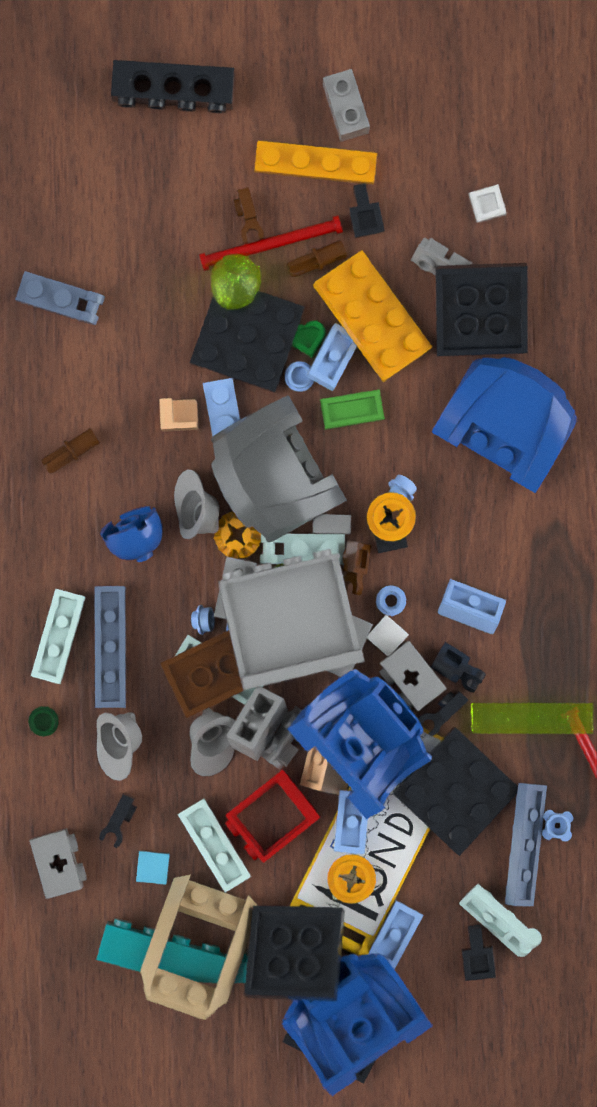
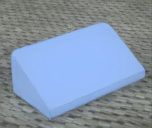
[438,579,506,634]

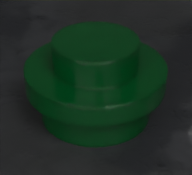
[28,706,59,737]

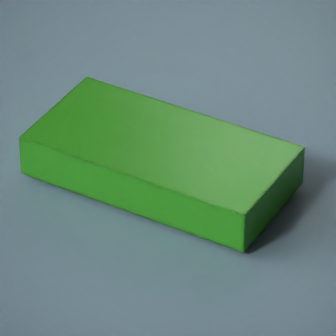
[320,389,385,430]

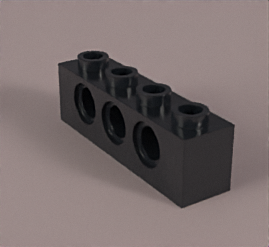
[111,60,235,114]

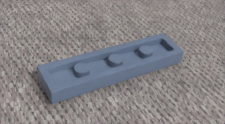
[95,586,126,708]
[505,783,547,906]

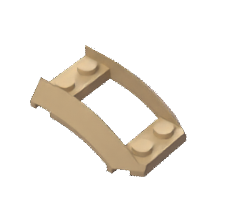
[140,875,257,1020]

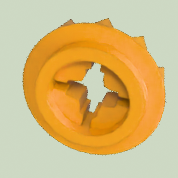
[367,492,416,541]
[214,511,261,559]
[327,854,376,903]

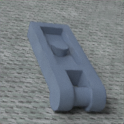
[15,271,105,325]

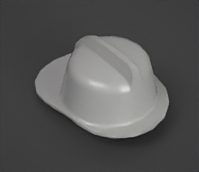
[174,470,220,539]
[189,708,235,776]
[97,712,142,781]

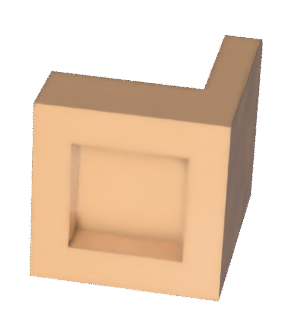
[160,398,198,431]

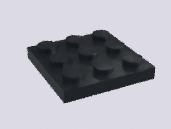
[435,263,528,356]
[190,278,305,393]
[392,727,518,856]
[244,905,345,1001]

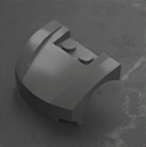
[211,395,347,542]

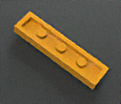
[254,141,377,185]

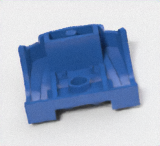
[432,357,577,493]
[287,669,432,819]
[282,953,433,1096]

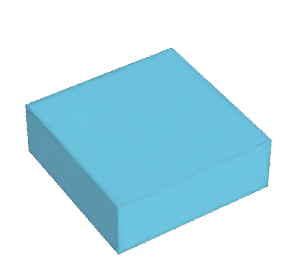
[136,850,170,885]

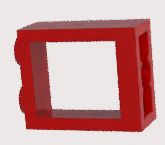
[225,769,321,863]

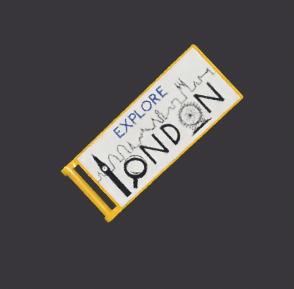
[290,728,443,956]

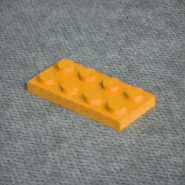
[313,250,433,383]

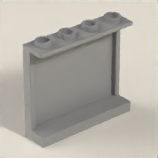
[218,549,364,690]

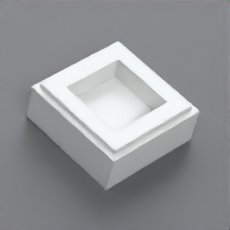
[469,185,507,223]
[367,615,409,656]

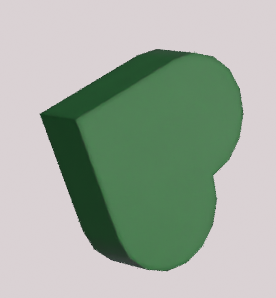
[292,320,326,358]

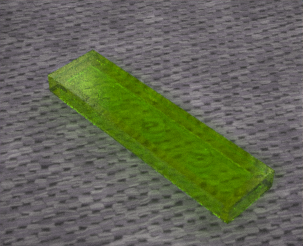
[471,703,594,734]

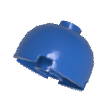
[100,506,163,562]

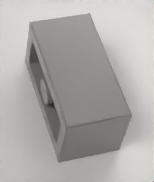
[313,514,351,535]

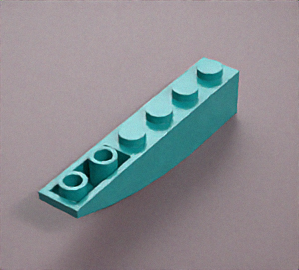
[96,918,248,984]

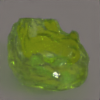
[211,254,261,310]

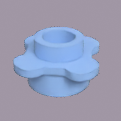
[542,810,573,841]

